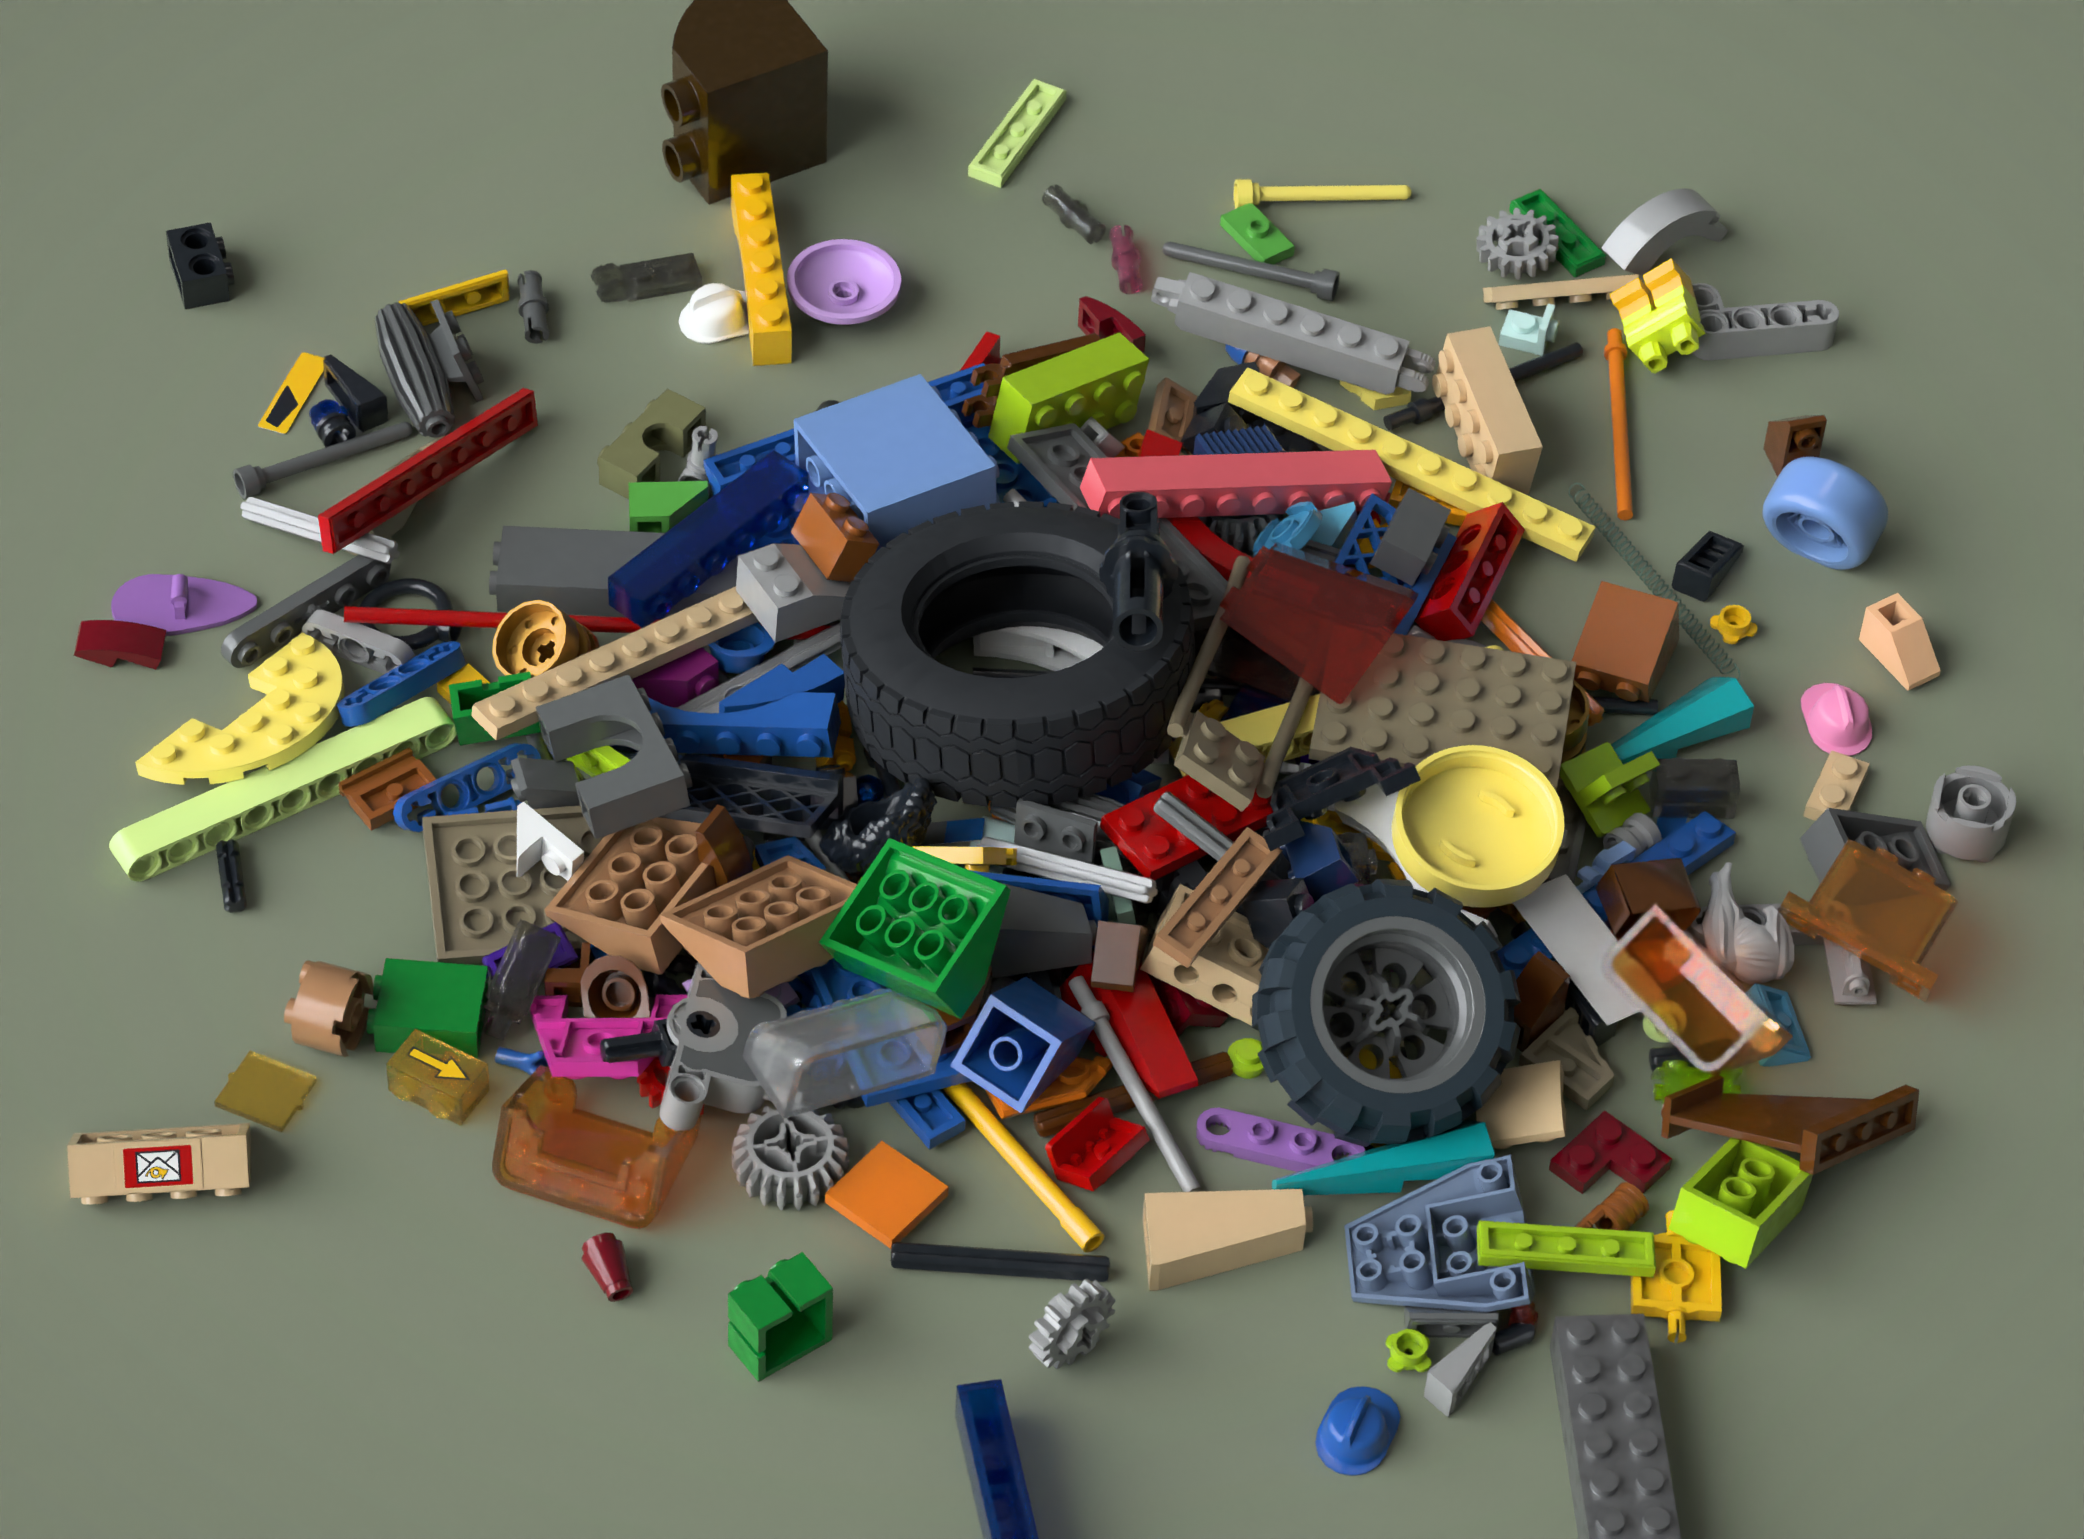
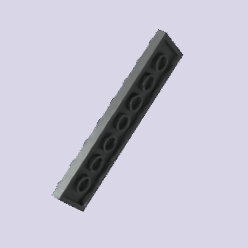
[1007,423,1242,631]

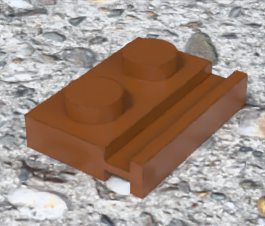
[339,747,442,831]

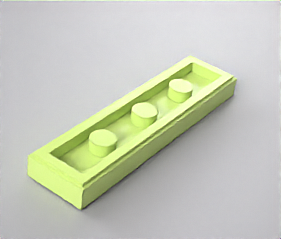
[968,79,1067,188]

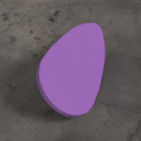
[111,574,257,636]

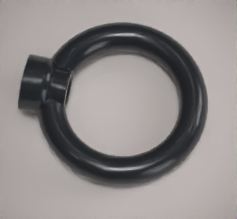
[359,578,462,651]

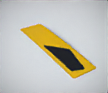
[258,352,324,434]

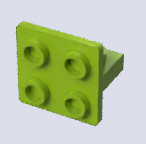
[1559,742,1660,837]

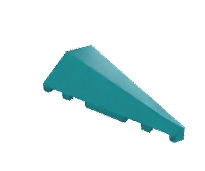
[1611,677,1754,765]
[1271,1120,1495,1196]

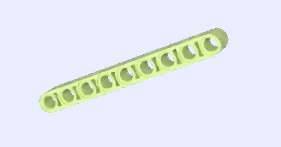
[109,697,457,882]

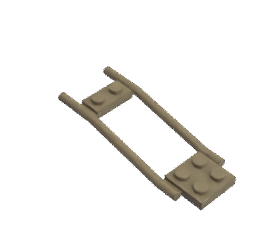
[1167,556,1336,812]

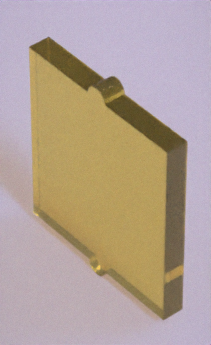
[214,1050,317,1133]

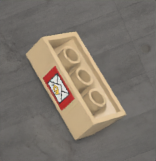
[67,1123,251,1205]

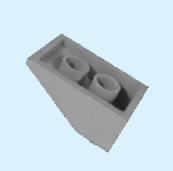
[736,543,851,642]

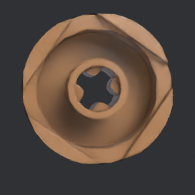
[284,960,373,1057]

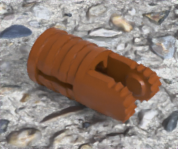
[1574,1182,1649,1231]

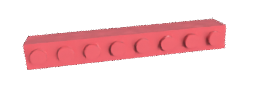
[1080,450,1392,519]

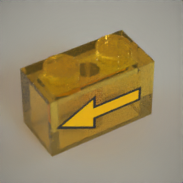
[386,1029,490,1126]

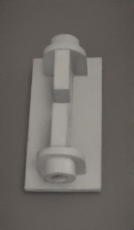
[1823,921,1877,1005]

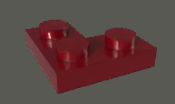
[1549,1110,1672,1194]

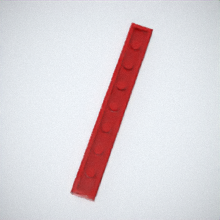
[318,388,538,554]

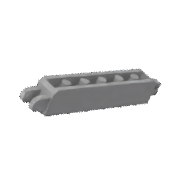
[1151,272,1436,395]

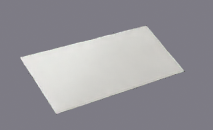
[1513,874,1665,1026]

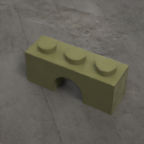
[597,388,706,499]

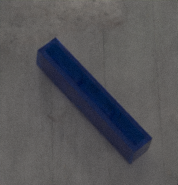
[608,450,809,628]
[955,1379,1039,1539]

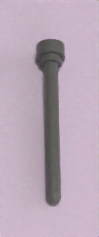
[1162,242,1340,301]
[233,422,413,499]

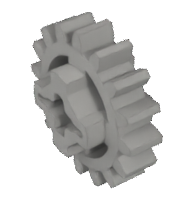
[1477,208,1558,280]
[1029,1279,1116,1369]

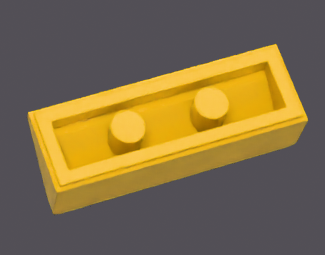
[399,269,509,326]

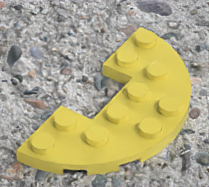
[135,632,345,785]

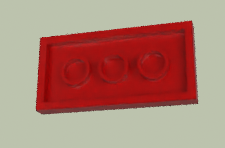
[1100,775,1273,880]

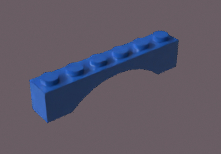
[609,692,841,758]

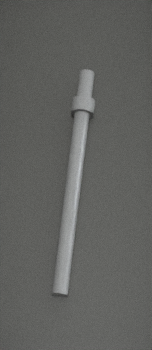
[1068,976,1201,1192]

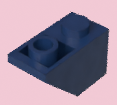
[1280,820,1359,903]

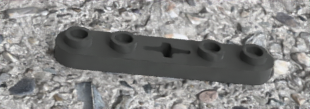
[221,555,391,668]

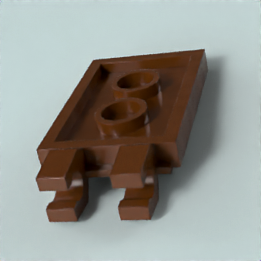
[961,333,1101,428]

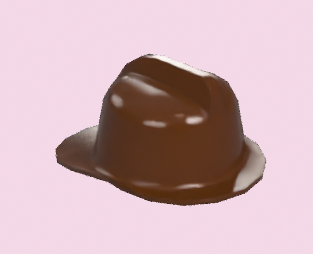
[581,955,651,1018]

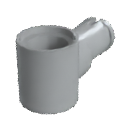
[678,426,718,497]

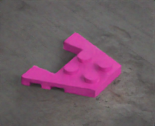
[528,995,687,1080]

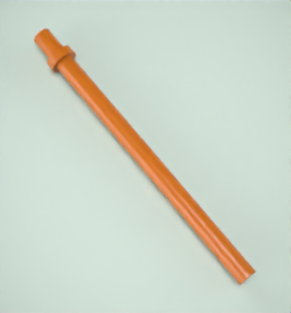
[1604,328,1633,520]

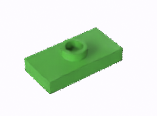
[1220,203,1295,265]

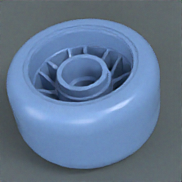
[1763,457,1888,570]

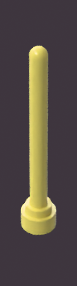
[1233,179,1412,209]

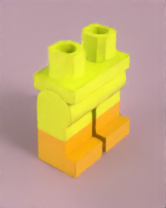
[1610,258,1706,374]

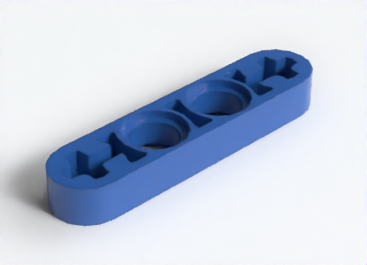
[337,641,466,727]
[393,743,541,832]

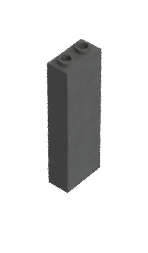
[489,526,742,619]

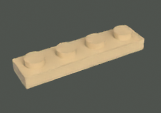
[1483,274,1639,310]

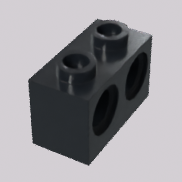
[166,222,235,309]

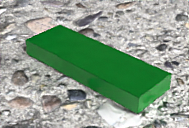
[1509,189,1606,278]

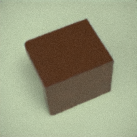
[545,942,592,1007]

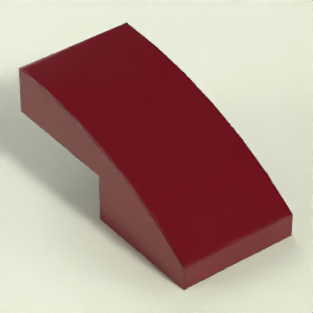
[1078,296,1146,354]
[73,620,166,670]

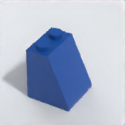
[950,977,1096,1113]

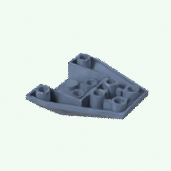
[1344,1155,1536,1312]

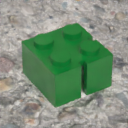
[728,1252,833,1382]

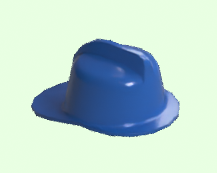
[708,622,776,674]
[1315,1386,1400,1476]

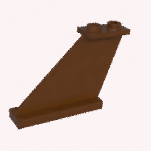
[1661,1075,1920,1175]

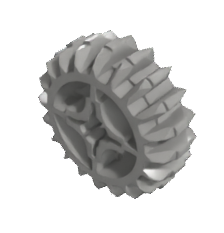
[732,1104,849,1211]

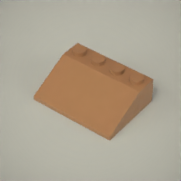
[544,817,716,975]
[660,855,858,999]

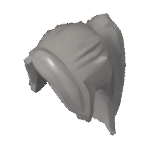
[1702,862,1794,984]

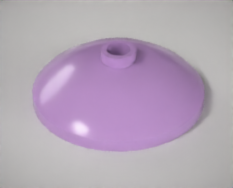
[787,239,901,325]

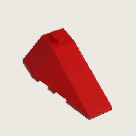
[1059,953,1198,1098]

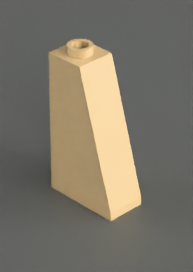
[1142,1189,1313,1291]

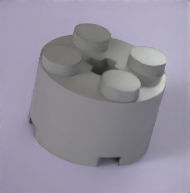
[1926,765,2016,863]

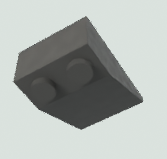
[1800,808,1951,907]

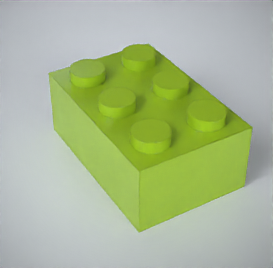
[1669,1138,1813,1269]

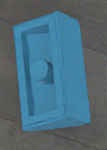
[1738,983,1811,1067]

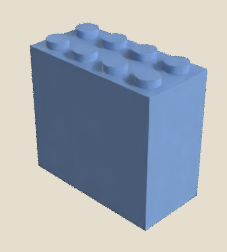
[794,374,1000,553]

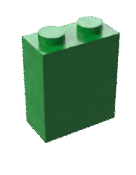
[367,958,489,1060]

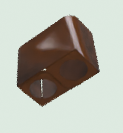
[1596,858,1701,939]

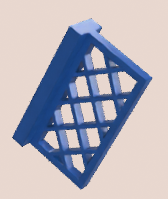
[1311,493,1457,635]

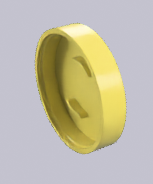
[1392,745,1565,908]

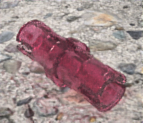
[1109,225,1143,294]

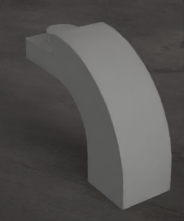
[1602,189,1729,276]

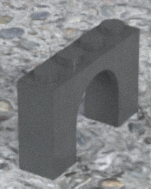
[535,674,693,840]

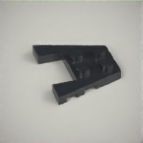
[1263,747,1421,851]

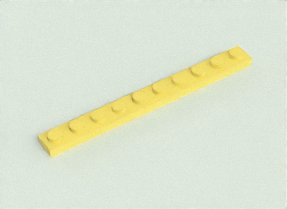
[1228,367,1595,562]

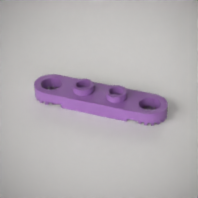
[1196,1108,1365,1172]

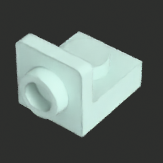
[1499,303,1560,356]

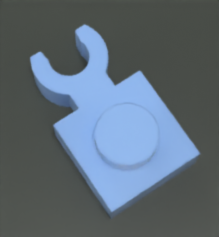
[1576,841,1636,894]

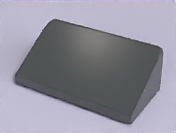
[1404,1306,1499,1338]

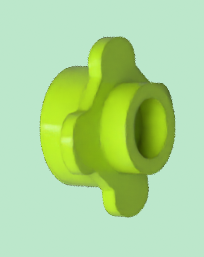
[1386,1329,1432,1372]

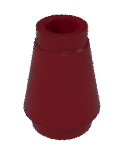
[582,1232,633,1302]

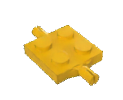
[1631,1210,1722,1343]

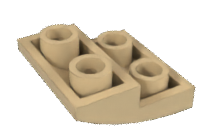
[1476,1060,1567,1149]

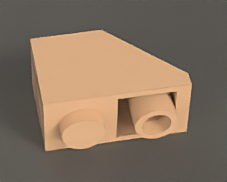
[1859,593,1941,691]

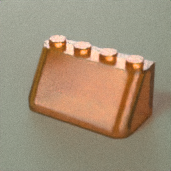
[1604,904,1793,1075]

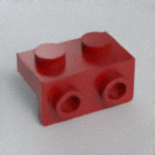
[1045,1096,1150,1192]

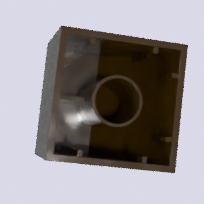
[661,0,828,205]

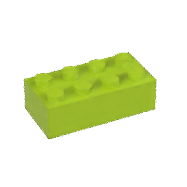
[988,332,1149,465]

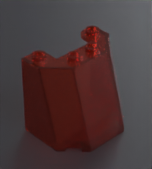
[1219,542,1419,704]

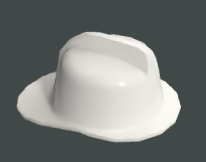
[679,283,749,344]

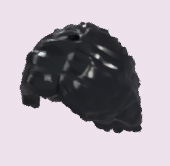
[819,778,937,877]

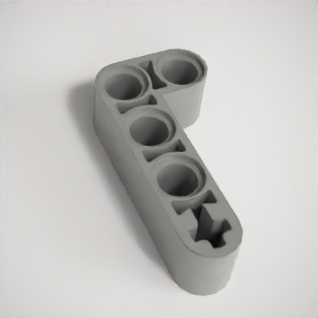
[1692,283,1839,360]

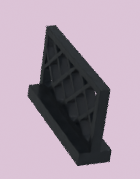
[659,753,844,838]

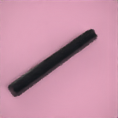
[891,1242,1110,1282]

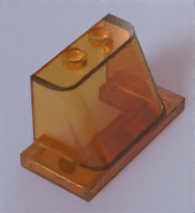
[1779,840,1958,1002]

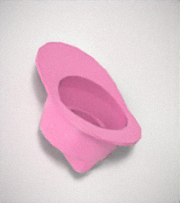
[1801,683,1872,756]

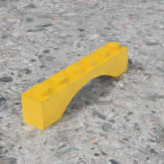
[731,173,792,366]

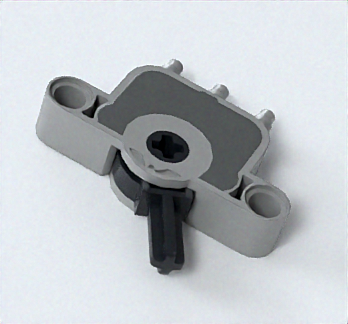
[600,962,818,1131]

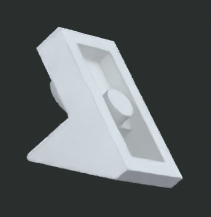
[517,802,584,881]

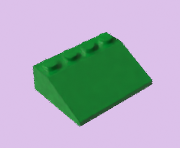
[818,838,1011,1019]

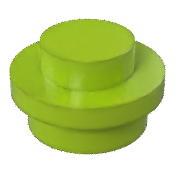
[1227,1038,1265,1079]

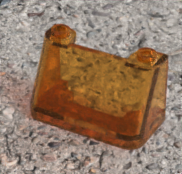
[492,1065,701,1229]

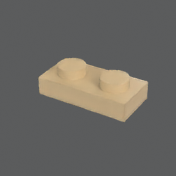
[1803,750,1870,821]

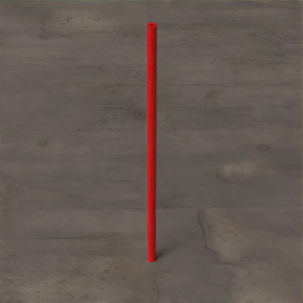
[344,606,830,640]

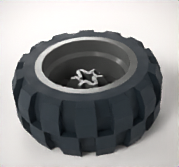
[1252,879,1521,1147]

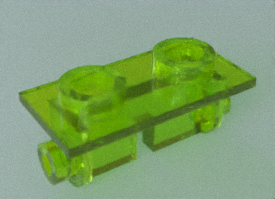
[1651,1060,1743,1105]

